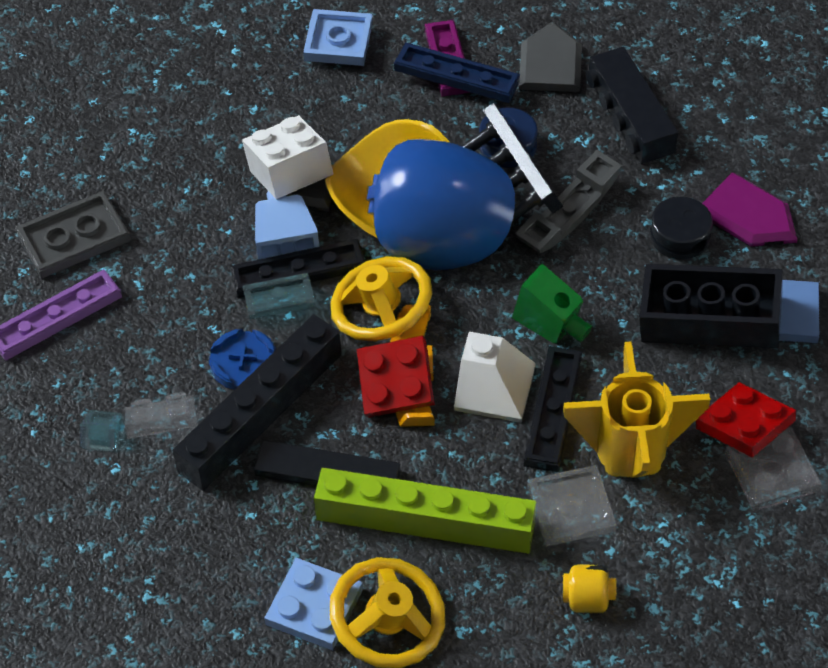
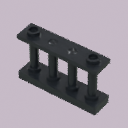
[461,103,564,251]

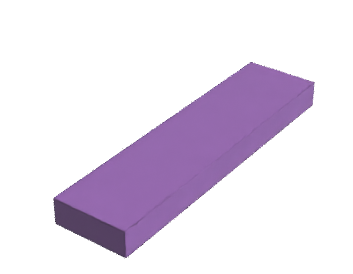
[0,269,122,361]

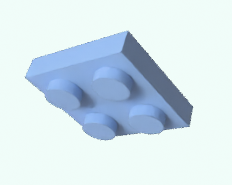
[303,9,373,66]
[264,558,363,651]

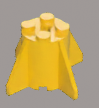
[563,341,710,478]

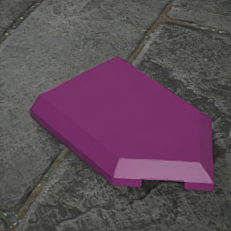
[702,172,797,246]

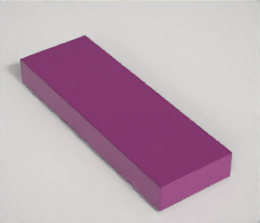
[425,20,470,97]

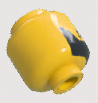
[563,564,617,613]

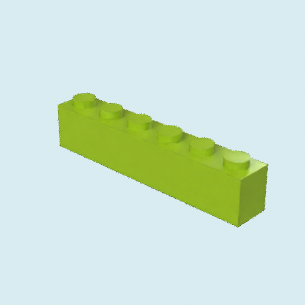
[314,468,536,554]

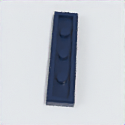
[394,42,520,103]

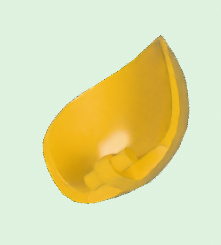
[325,119,450,238]

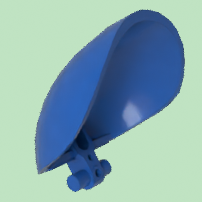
[367,139,515,270]

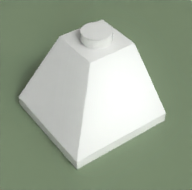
[454,332,536,423]

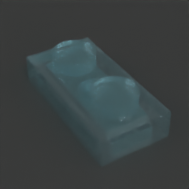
[243,273,315,319]

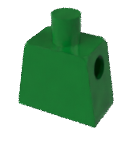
[512,264,592,343]

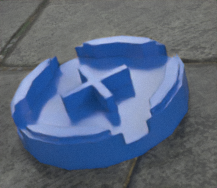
[209,329,276,390]

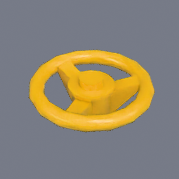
[330,256,432,342]
[330,557,445,668]

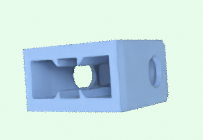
[255,191,319,260]

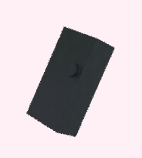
[639,264,783,348]

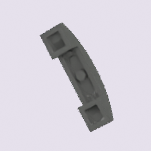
[515,150,622,254]

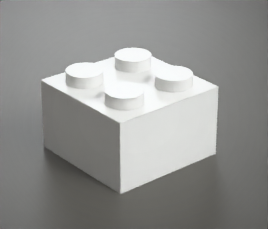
[242,115,334,199]

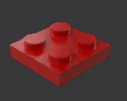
[356,335,435,418]
[696,382,796,458]

